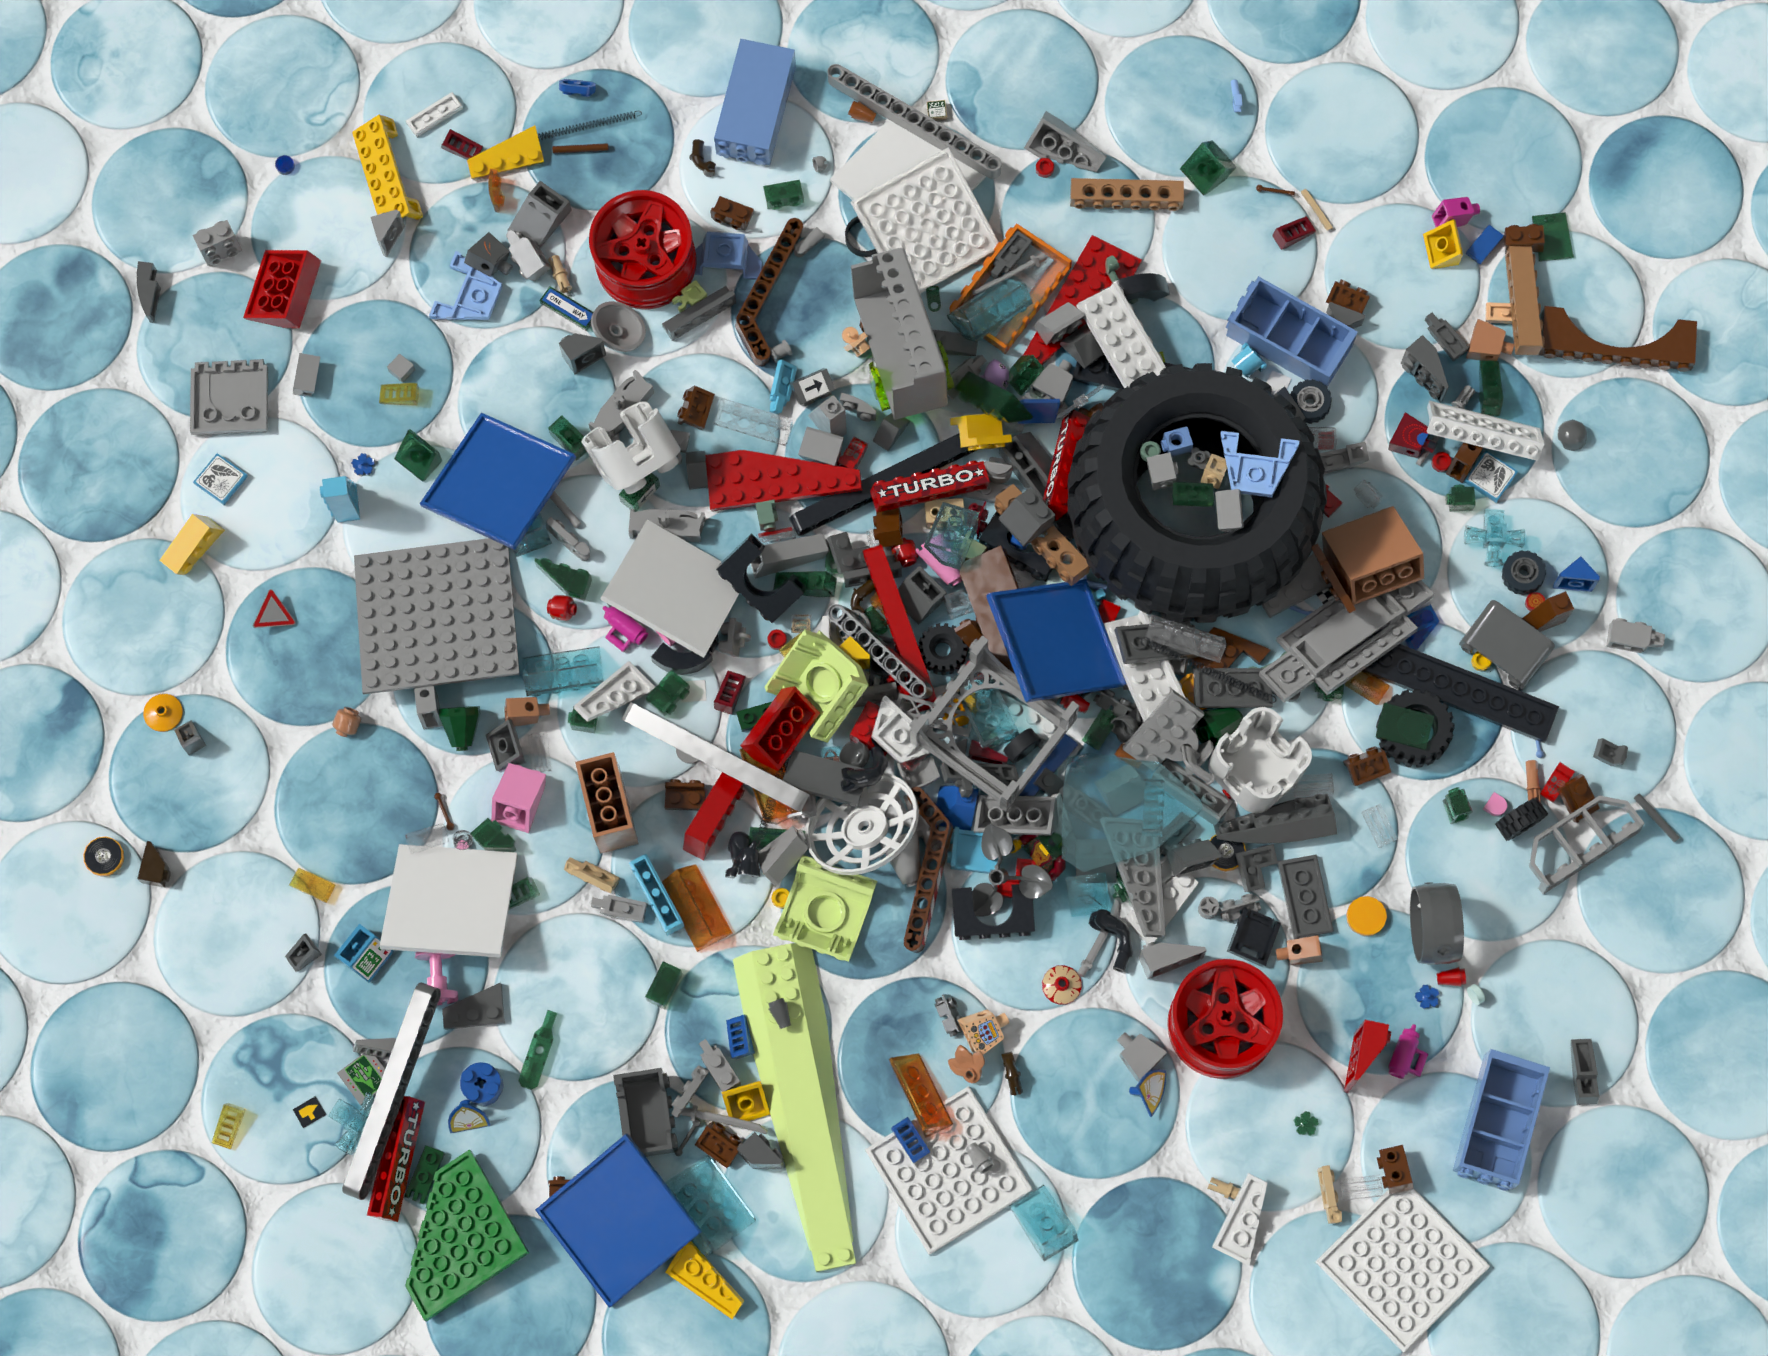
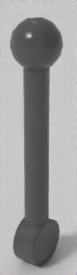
[675,1118,700,1156]

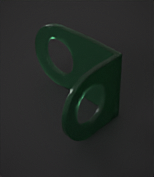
[926,286,941,312]

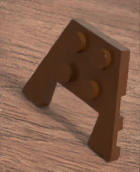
[1312,543,1356,614]
[1189,627,1271,668]

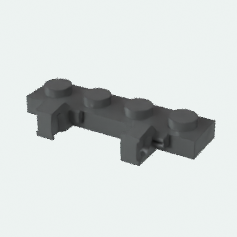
[940,762,1019,798]

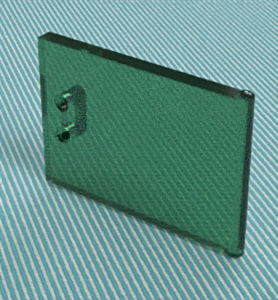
[1532,212,1574,262]
[1375,703,1434,750]

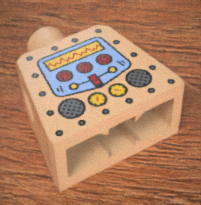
[958,1010,1009,1055]

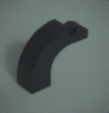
[1101,273,1170,302]
[651,635,719,675]

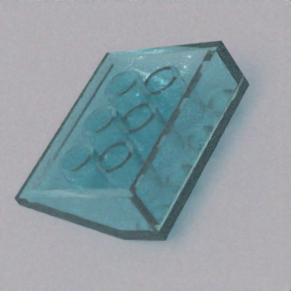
[665,1155,756,1257]

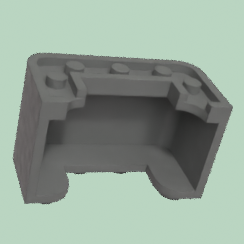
[613,1068,678,1157]

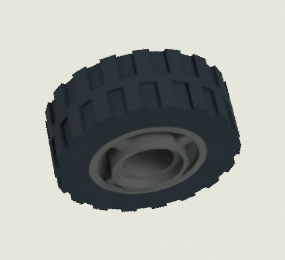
[1502,550,1546,595]

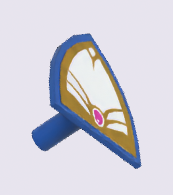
[1129,1069,1166,1117]
[448,1100,490,1133]

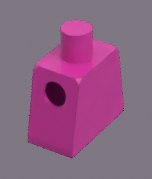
[1432,197,1480,227]

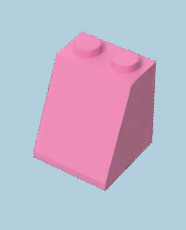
[491,763,546,833]

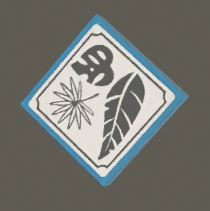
[1464,451,1518,503]
[193,453,248,505]

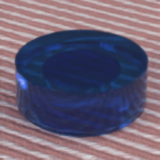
[275,155,295,175]

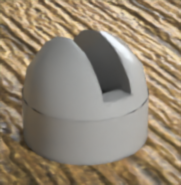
[812,156,827,172]

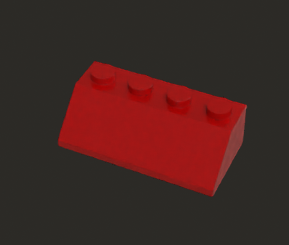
[740,686,820,771]

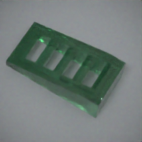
[509,877,540,910]

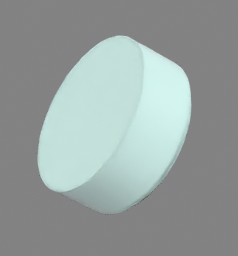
[1467,984,1485,1005]

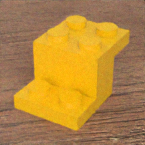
[950,413,1012,451]

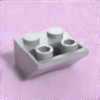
[1034,302,1085,345]

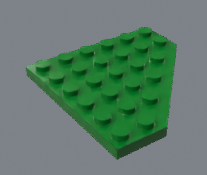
[405,1150,529,1322]

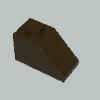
[137,841,171,888]

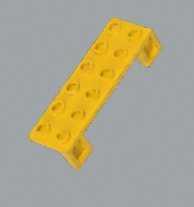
[352,114,423,220]

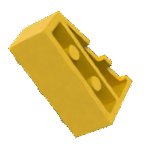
[159,514,225,575]

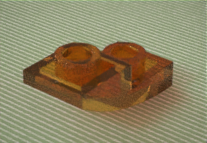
[488,169,505,213]

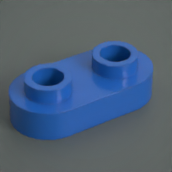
[559,79,596,97]

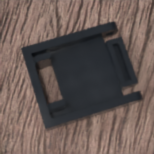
[1227,907,1281,967]

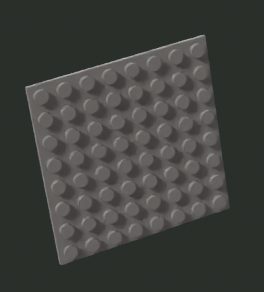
[354,538,520,695]

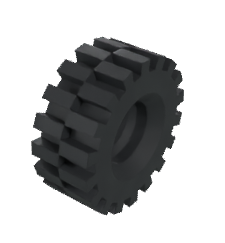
[918,623,967,675]
[1495,797,1548,841]

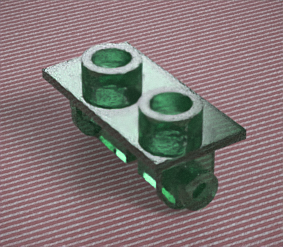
[1082,708,1116,751]

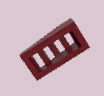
[441,129,483,160]
[1272,216,1316,250]
[714,670,746,715]
[968,740,1008,764]

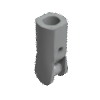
[794,227,825,257]

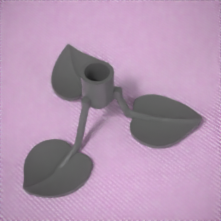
[972,824,1053,916]

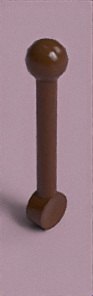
[1256,185,1295,195]
[434,793,454,831]

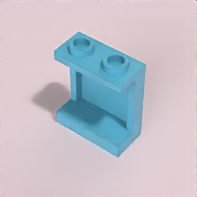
[947,827,998,873]

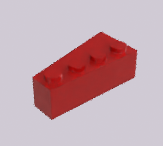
[683,772,745,861]

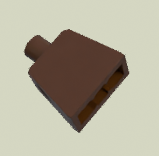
[1446,442,1483,483]

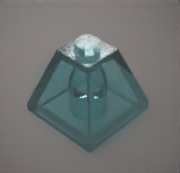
[1065,872,1111,917]

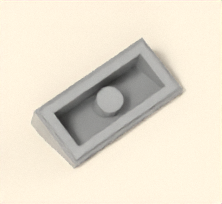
[1215,489,1244,533]

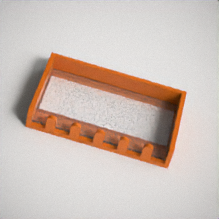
[949,223,1072,354]

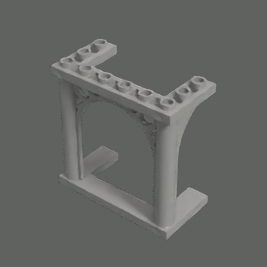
[909,636,1079,812]

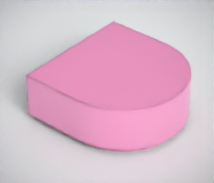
[1483,792,1507,816]

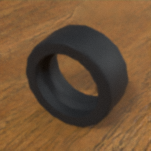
[1003,728,1041,763]

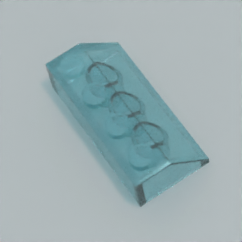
[947,278,1033,342]
[523,646,604,697]
[950,672,1019,748]

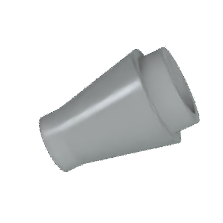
[966,1142,994,1174]

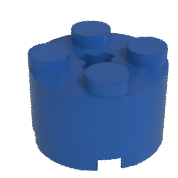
[460,1062,503,1106]

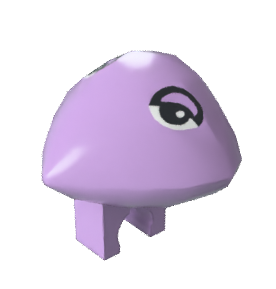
[975,359,1010,395]

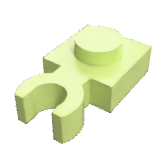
[672,280,707,312]

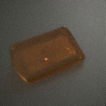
[1345,671,1390,705]

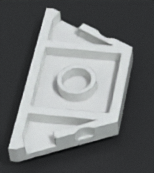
[871,695,930,764]

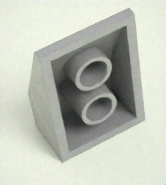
[1139,942,1207,979]

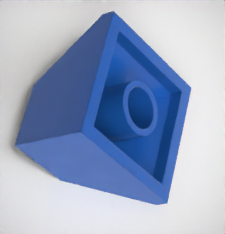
[936,786,979,831]

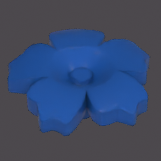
[351,453,375,475]
[1415,984,1439,1009]

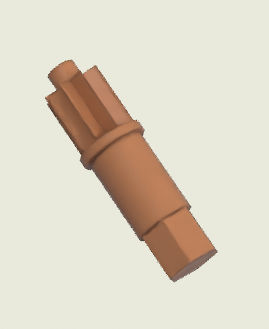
[1526,760,1541,802]

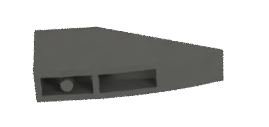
[999,432,1074,541]
[1214,794,1337,843]

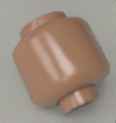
[332,707,361,737]

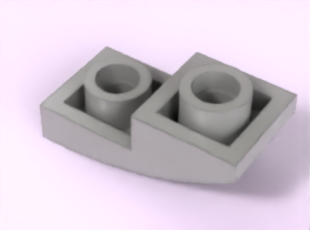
[840,393,876,422]

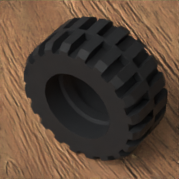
[1376,689,1455,768]

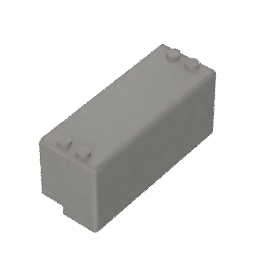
[851,248,948,420]

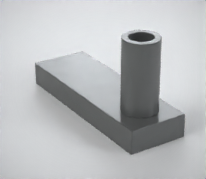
[843,546,902,588]

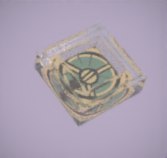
[791,615,811,633]

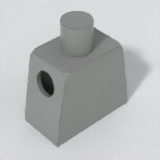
[1030,360,1073,409]
[414,686,443,730]
[1117,1032,1167,1082]

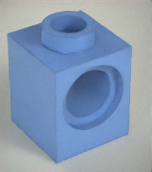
[1161,427,1193,457]

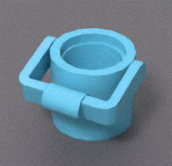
[1231,342,1267,378]

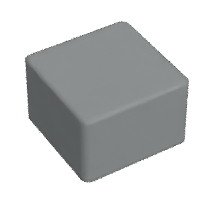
[387,354,415,383]

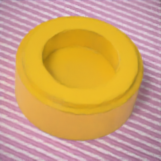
[1471,652,1492,671]
[771,888,789,909]

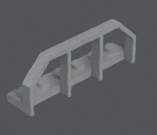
[1529,796,1645,894]

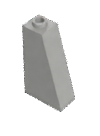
[808,395,847,437]
[751,533,829,579]

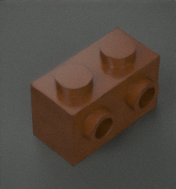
[1504,224,1545,254]
[873,508,903,547]
[1377,1145,1414,1194]

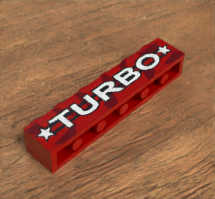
[1043,409,1090,521]
[870,460,990,513]
[367,1096,425,1222]

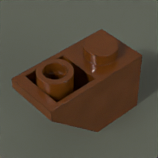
[954,619,983,647]

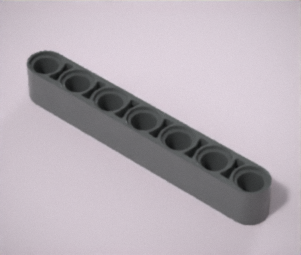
[828,604,933,700]

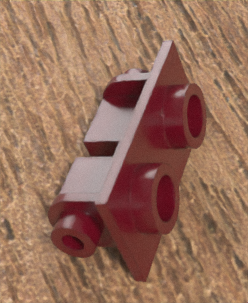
[967,501,989,540]

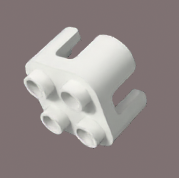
[582,401,681,494]
[1208,707,1312,813]

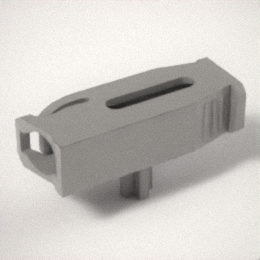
[588,370,654,441]
[629,509,705,542]

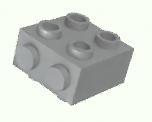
[193,220,242,266]

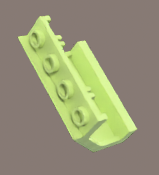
[765,629,868,743]
[773,855,878,962]

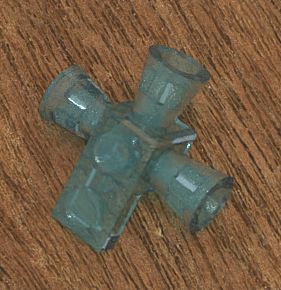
[1464,509,1525,567]
[328,1092,375,1155]

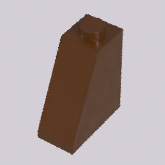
[1522,591,1574,632]

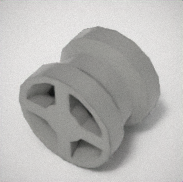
[1198,897,1219,919]

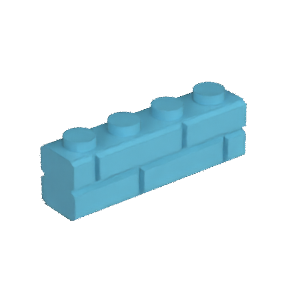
[629,854,685,936]

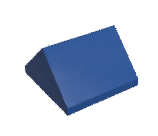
[1012,399,1060,424]
[1553,556,1600,592]

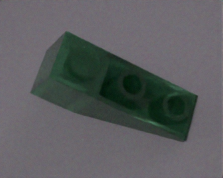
[1479,360,1503,416]
[534,558,592,601]
[773,571,837,597]

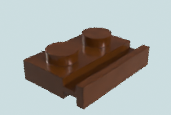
[1557,774,1600,823]

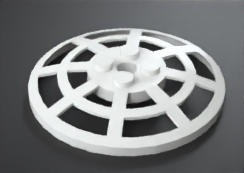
[805,773,919,875]

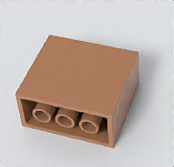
[1322,506,1424,605]
[575,752,639,854]

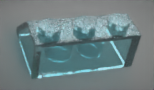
[924,502,980,570]

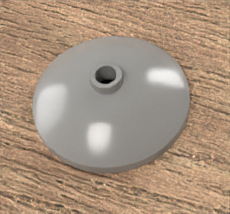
[591,301,646,352]

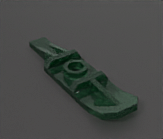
[518,1010,557,1090]

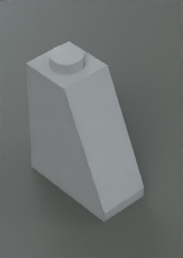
[759,826,809,887]

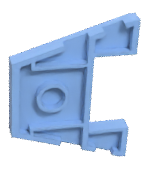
[429,251,503,320]
[1221,431,1299,497]

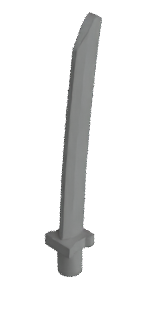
[972,253,1047,294]
[1077,899,1119,977]
[681,1105,767,1134]

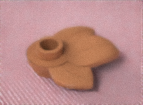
[948,1045,985,1083]

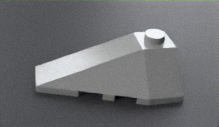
[1024,111,1107,172]

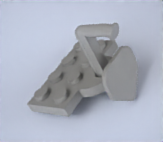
[1123,690,1215,785]

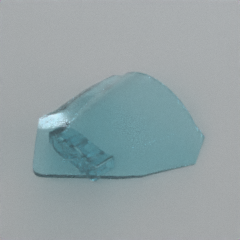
[1062,753,1203,872]

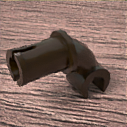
[689,139,716,177]
[850,579,876,613]
[1001,1051,1023,1096]

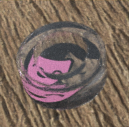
[452,830,473,850]

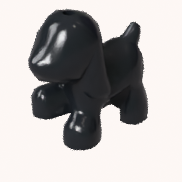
[725,832,760,879]

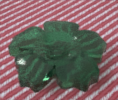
[1293,1111,1319,1136]

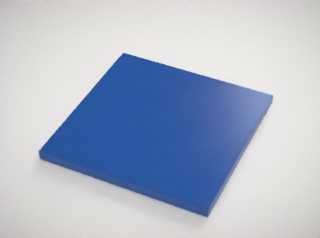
[420,412,576,550]
[986,579,1126,703]
[535,1133,703,1308]

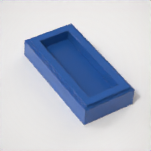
[1466,225,1504,265]

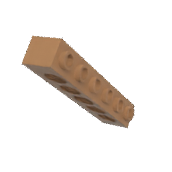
[1070,178,1184,211]
[994,484,1090,586]

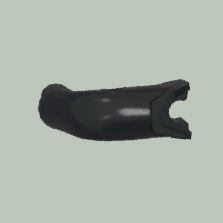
[841,746,888,792]
[1088,909,1133,973]

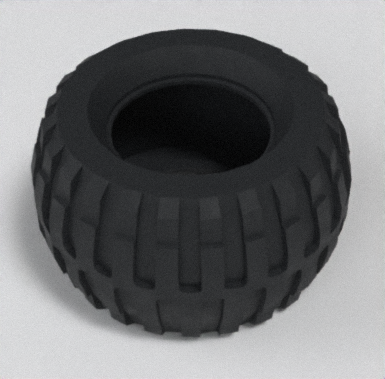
[1067,363,1327,623]

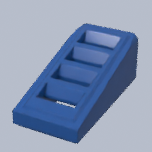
[726,1015,755,1059]
[891,1117,930,1164]

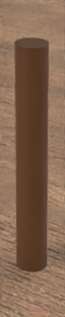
[552,143,609,154]

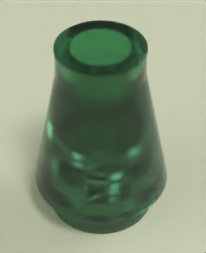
[864,606,889,636]

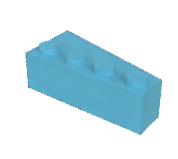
[320,476,360,523]

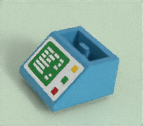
[334,924,394,983]

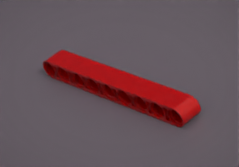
[862,544,937,713]

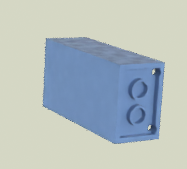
[714,38,796,165]
[1226,276,1358,387]
[1453,1049,1550,1191]

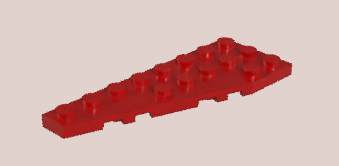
[1021,235,1142,369]
[705,450,862,511]

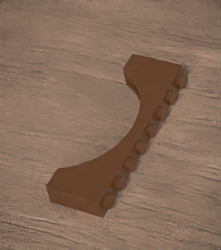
[1539,306,1697,372]

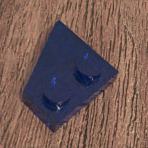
[1405,604,1440,650]

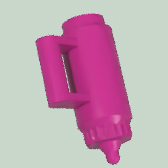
[603,606,649,652]
[1388,1024,1428,1079]

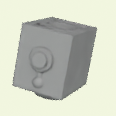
[1147,452,1179,490]

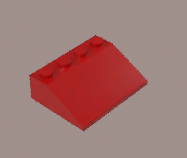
[243,250,321,329]
[1344,1020,1391,1093]

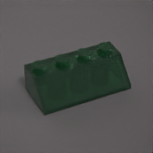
[954,371,1033,423]

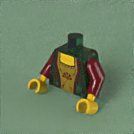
[1011,832,1067,881]

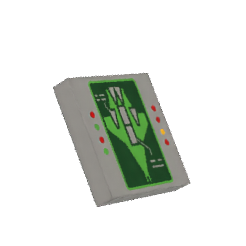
[337,1054,385,1106]

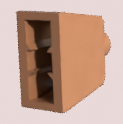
[1466,319,1514,362]
[504,697,550,727]
[1276,935,1323,965]

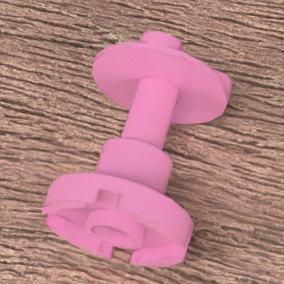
[415,952,459,1005]

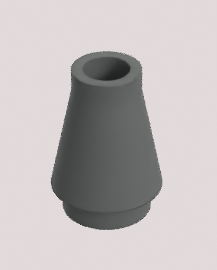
[768,998,791,1029]

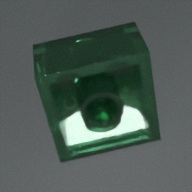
[1180,140,1236,196]

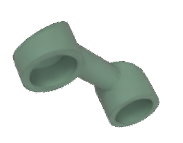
[1105,255,1138,304]

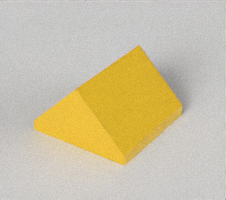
[1423,219,1463,269]
[839,636,870,669]
[721,1081,770,1126]

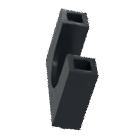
[979,511,1069,582]
[716,533,807,623]
[951,884,1035,940]

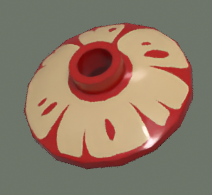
[1042,965,1082,1005]

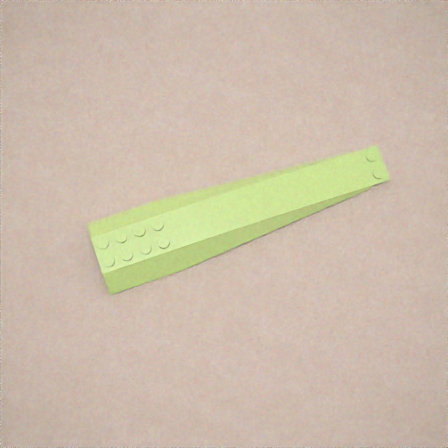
[733,943,856,1272]

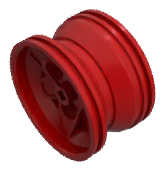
[589,190,697,309]
[1167,959,1283,1079]

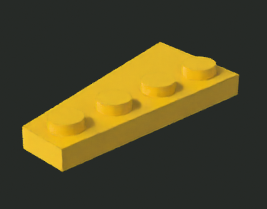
[467,125,544,179]
[665,1241,744,1319]

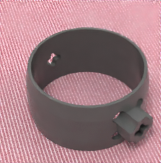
[1410,882,1464,965]

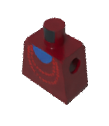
[1388,412,1437,458]

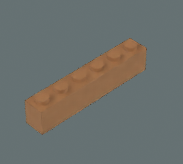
[1505,246,1545,355]

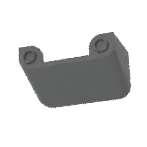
[1459,600,1555,690]

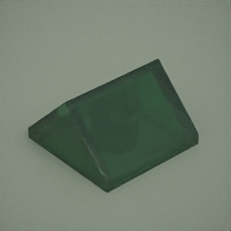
[394,429,442,482]

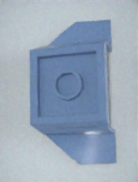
[695,232,762,279]

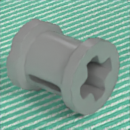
[769,340,792,363]

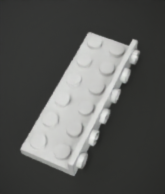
[1076,282,1166,389]
[1427,400,1544,461]
[1103,611,1189,722]

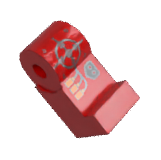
[837,437,868,469]
[1540,762,1575,803]

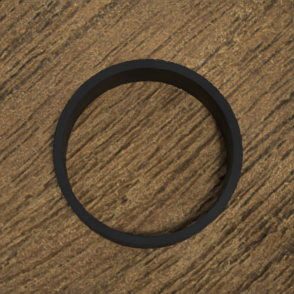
[845,216,878,257]

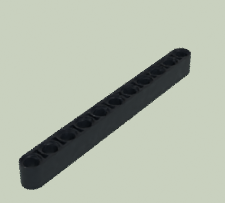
[789,433,977,536]

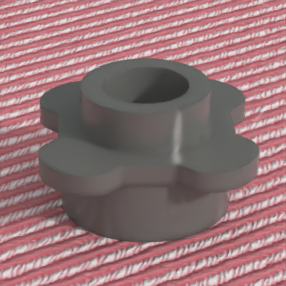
[1188,447,1210,469]

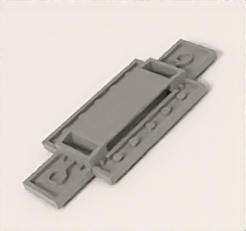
[1259,580,1434,703]

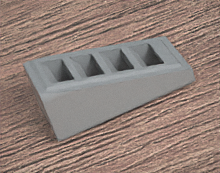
[353,1038,396,1059]

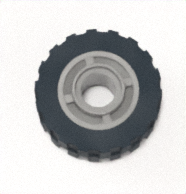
[1290,379,1332,424]

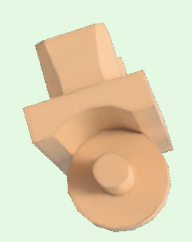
[842,327,870,357]

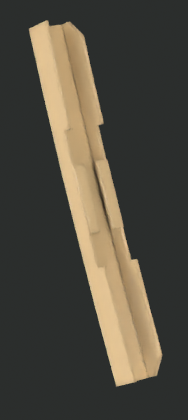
[1301,189,1333,231]

